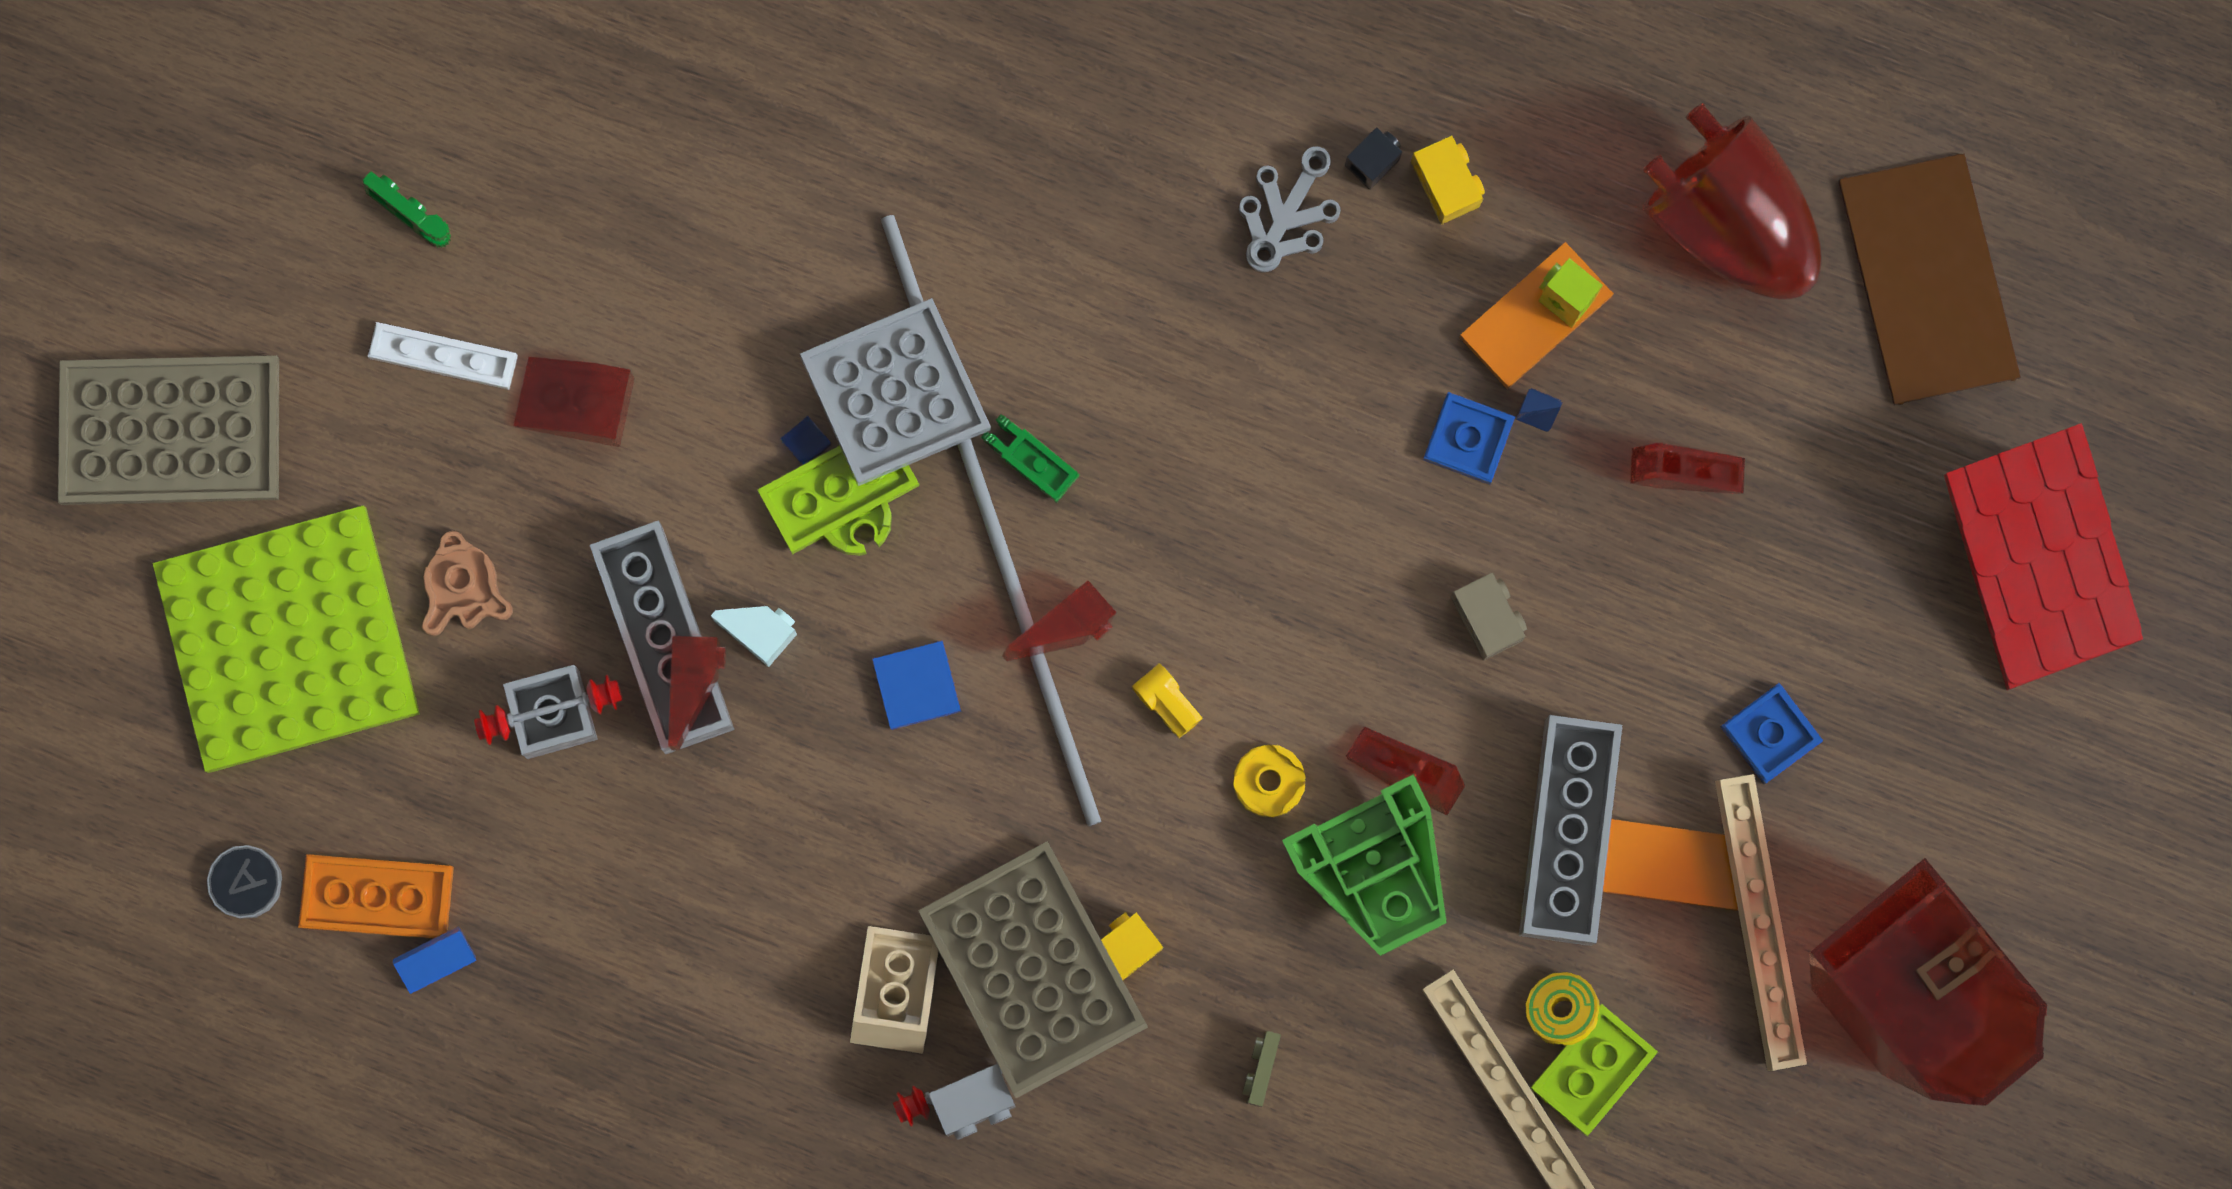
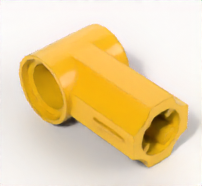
[1131,663,1203,739]

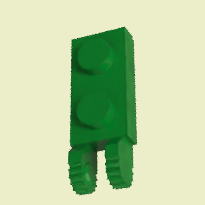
[363,171,451,248]
[981,414,1080,504]

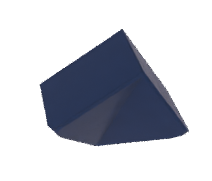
[1516,388,1563,432]

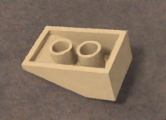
[850,926,939,1054]

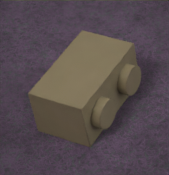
[1451,573,1527,661]

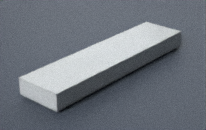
[368,322,518,390]

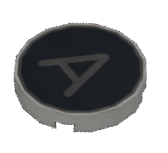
[207,845,282,919]

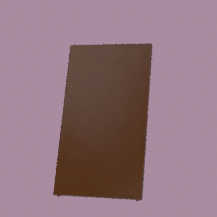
[1838,153,2021,405]

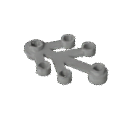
[1239,147,1341,272]

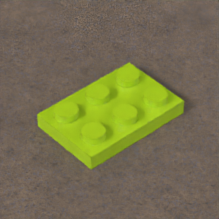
[1530,1004,1658,1136]

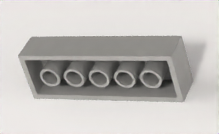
[590,520,735,754]
[1519,715,1623,946]

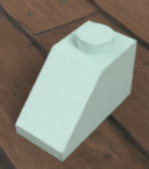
[711,606,797,667]

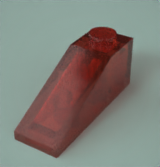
[1630,443,1745,494]
[1002,580,1117,661]
[668,636,726,751]
[1346,727,1465,815]

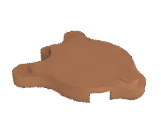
[422,531,513,636]

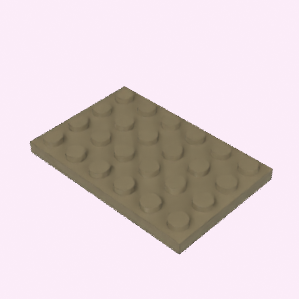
[58,355,279,505]
[918,841,1148,1098]

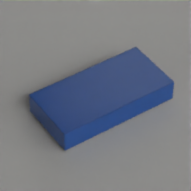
[392,926,476,994]

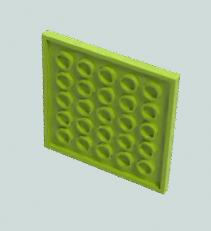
[153,505,420,773]

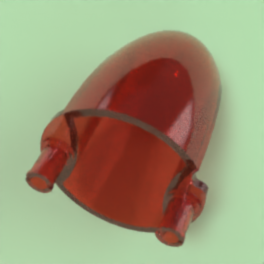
[1643,102,1822,300]

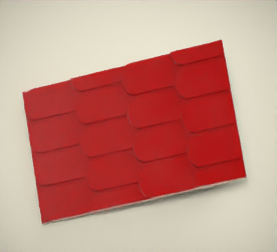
[1944,423,2143,691]

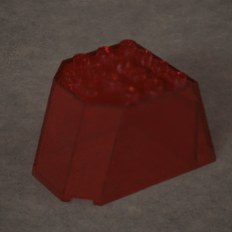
[1809,858,2047,1106]

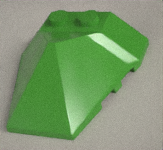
[1282,774,1447,956]

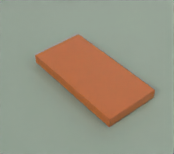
[1459,242,1614,390]
[1603,819,1738,911]
[298,855,454,939]

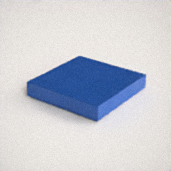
[1423,392,1515,485]
[872,641,961,730]
[1720,683,1823,784]

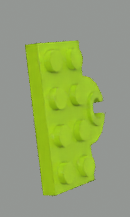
[758,445,919,556]

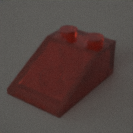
[514,357,635,447]

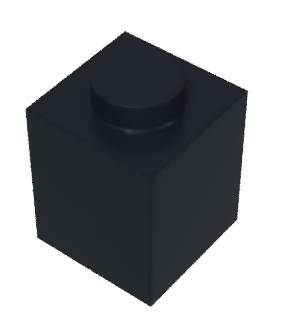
[1345,127,1402,190]

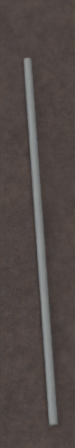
[881,215,1101,826]

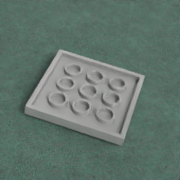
[800,298,991,486]

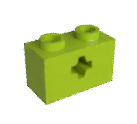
[1539,258,1603,328]

